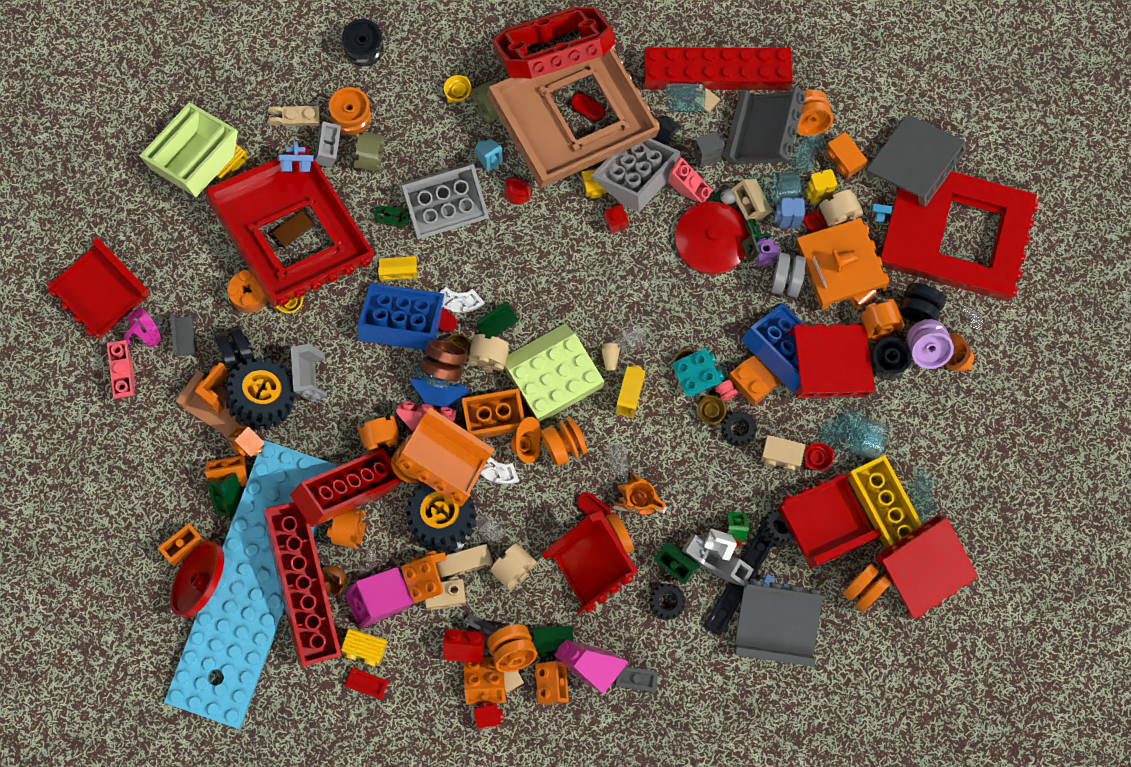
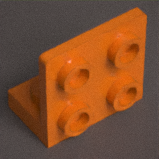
[195,362,229,415]
[464,657,506,705]

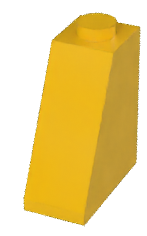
[615,365,646,418]

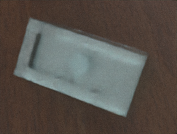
[666,84,706,112]

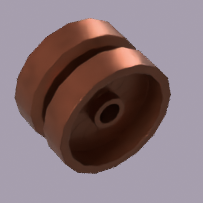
[420,339,468,381]

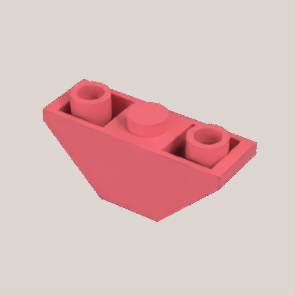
[668,157,713,204]
[107,340,135,399]
[396,401,457,432]

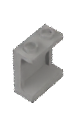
[291,344,327,402]

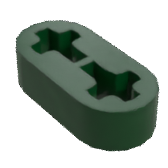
[374,206,409,228]

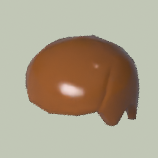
[321,565,347,595]

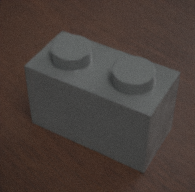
[693,131,725,168]

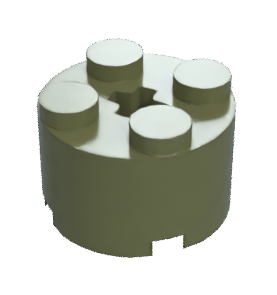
[470,79,500,123]
[354,131,385,171]

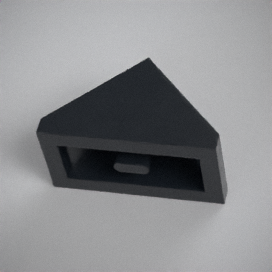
[652,116,682,145]

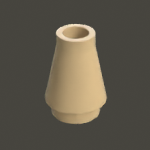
[601,343,620,371]

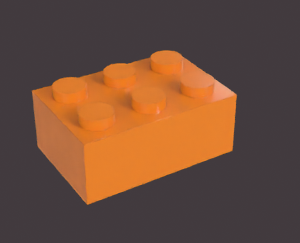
[462,388,524,439]

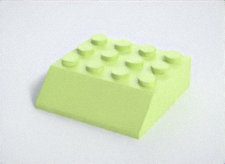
[140,102,238,197]
[504,323,604,423]

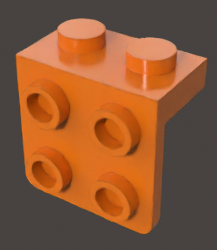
[401,551,447,603]

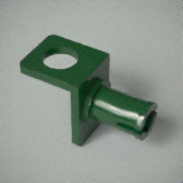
[741,219,771,262]

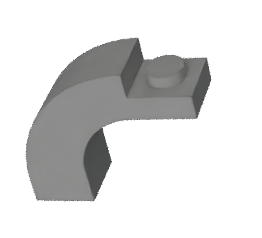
[682,534,754,586]

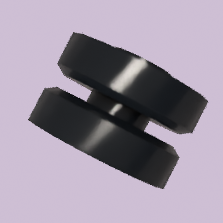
[342,19,384,67]
[898,283,947,323]
[214,325,255,372]

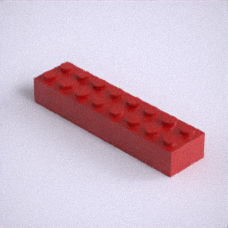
[644,47,793,90]
[261,501,342,667]

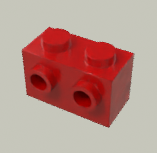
[443,629,485,664]

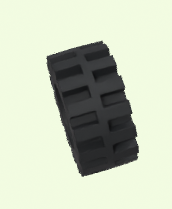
[721,410,757,447]
[759,509,794,547]
[650,583,686,620]

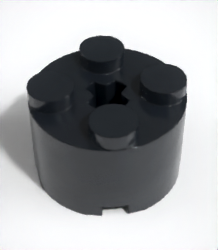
[870,337,911,380]

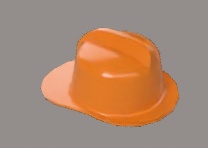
[945,333,974,371]
[511,417,540,463]

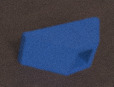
[411,377,469,408]

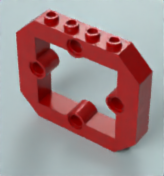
[492,7,616,79]

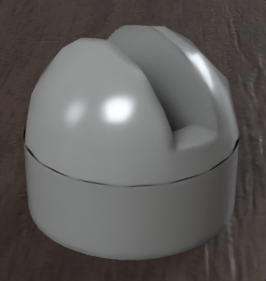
[720,188,736,205]

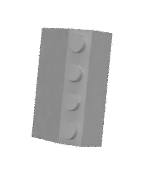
[591,139,680,212]
[400,162,489,239]

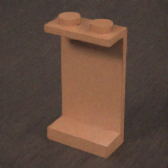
[176,370,245,437]

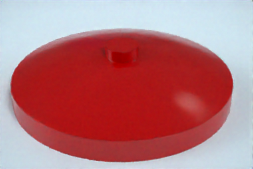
[675,201,749,275]
[170,541,224,618]

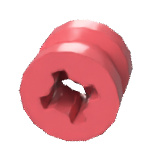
[715,380,739,402]

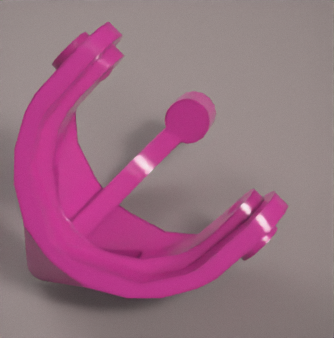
[121,307,161,348]

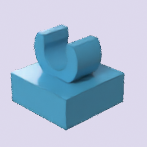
[870,204,892,222]

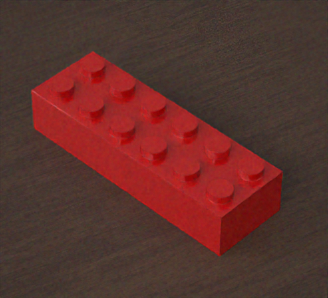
[290,448,403,527]

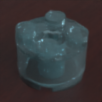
[772,169,803,207]
[847,416,889,460]

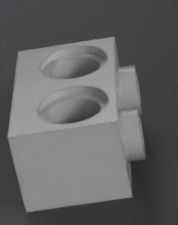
[314,121,341,168]

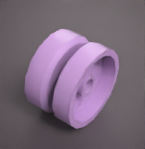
[906,319,954,369]

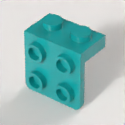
[672,348,725,397]

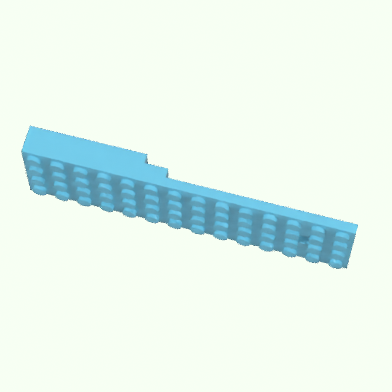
[164,440,338,729]

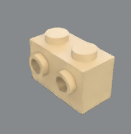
[731,179,773,221]
[761,435,805,472]
[425,577,466,611]

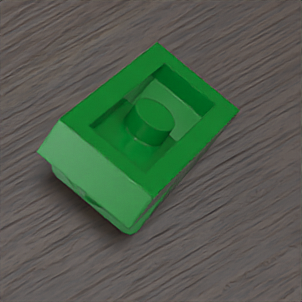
[727,511,749,542]

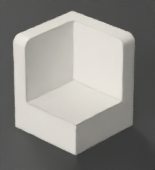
[703,529,737,561]

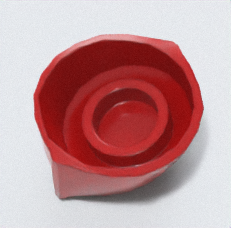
[504,178,531,205]
[804,442,834,471]

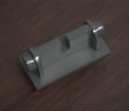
[461,613,499,645]

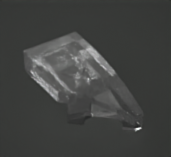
[607,444,628,482]

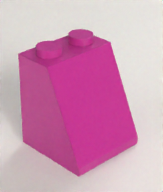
[345,567,413,630]
[554,640,628,694]

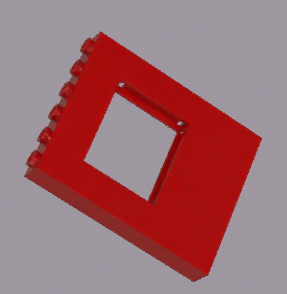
[205,145,374,308]
[880,171,1039,302]

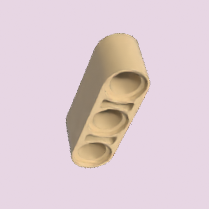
[436,545,493,580]

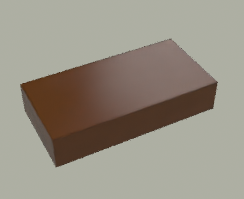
[272,210,314,248]

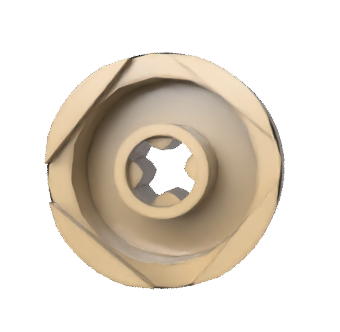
[819,190,863,228]
[466,334,510,373]
[490,543,537,591]

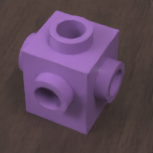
[751,238,779,267]

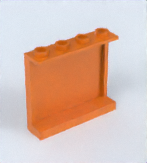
[796,218,889,311]
[395,407,495,507]

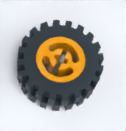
[225,357,296,431]
[405,482,477,552]

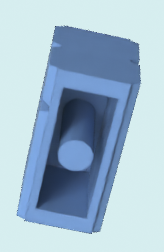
[774,198,805,229]

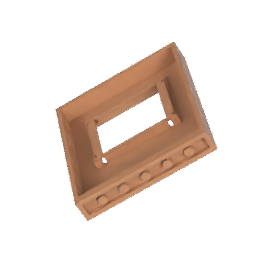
[487,47,660,189]

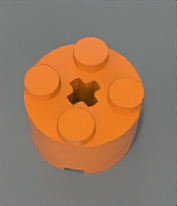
[227,270,268,313]
[861,299,905,340]
[357,416,401,453]
[327,509,366,549]

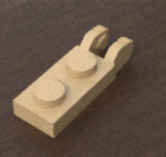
[268,106,320,126]

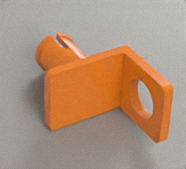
[832,249,858,272]

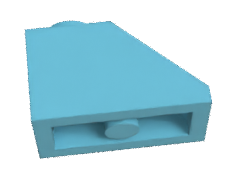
[475,139,503,172]

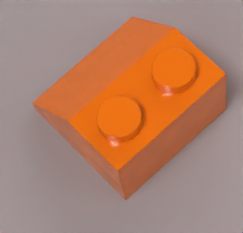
[728,355,782,407]

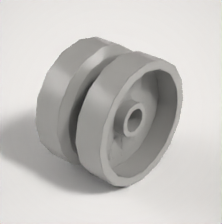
[771,252,806,298]

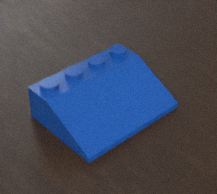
[357,283,445,350]
[741,303,806,394]

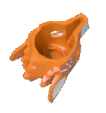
[611,472,667,515]

